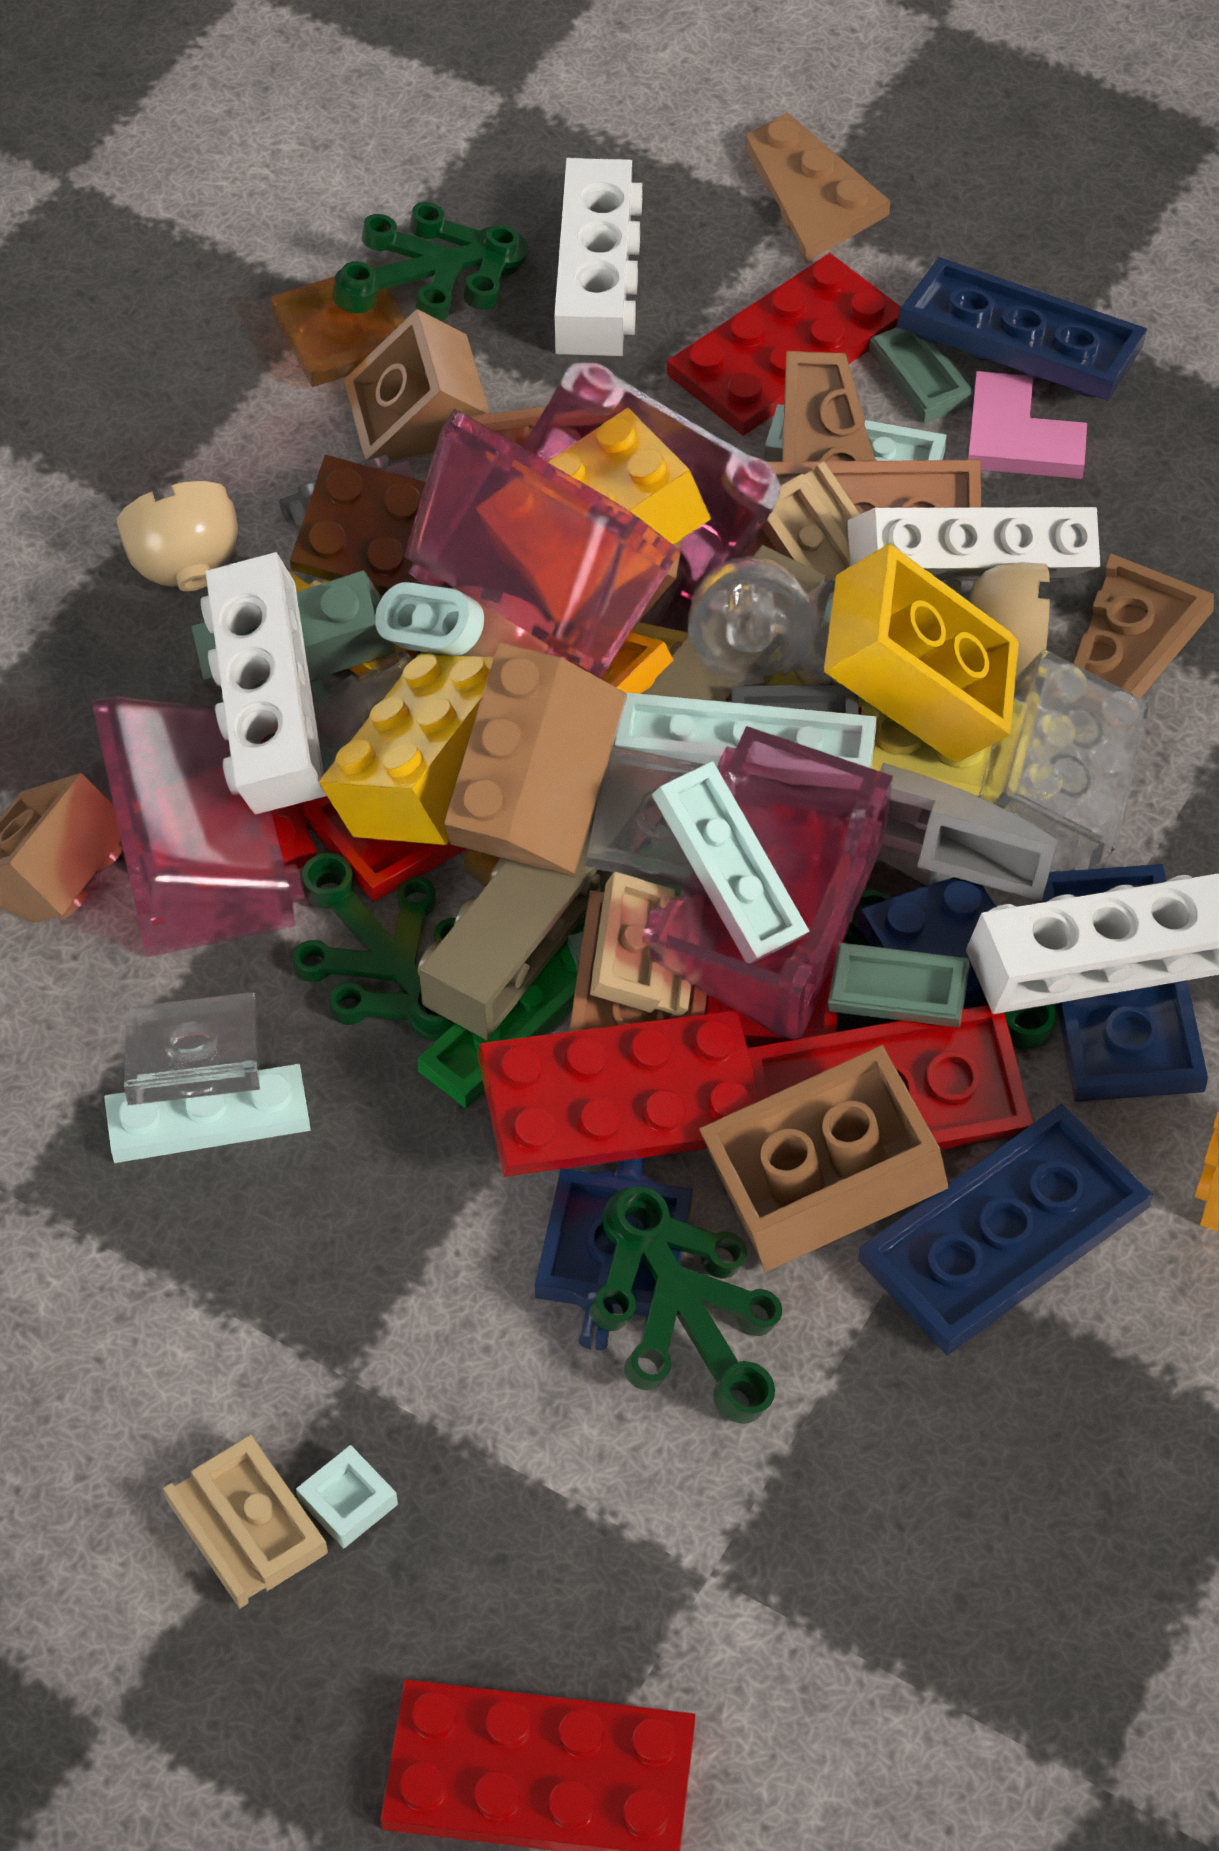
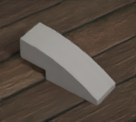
[861,763,1058,901]

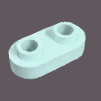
[375,582,484,656]

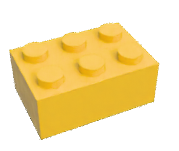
[478,407,711,623]
[823,543,1019,764]
[318,654,494,845]

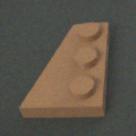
[745,112,890,263]
[782,351,877,462]
[1066,553,1214,725]

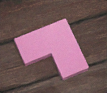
[968,371,1087,479]

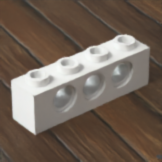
[554,158,642,356]
[847,507,1100,579]
[201,552,327,815]
[966,874,1219,1014]

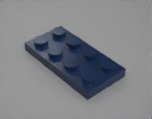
[896,257,1148,401]
[1037,864,1208,1102]
[858,1104,1153,1356]

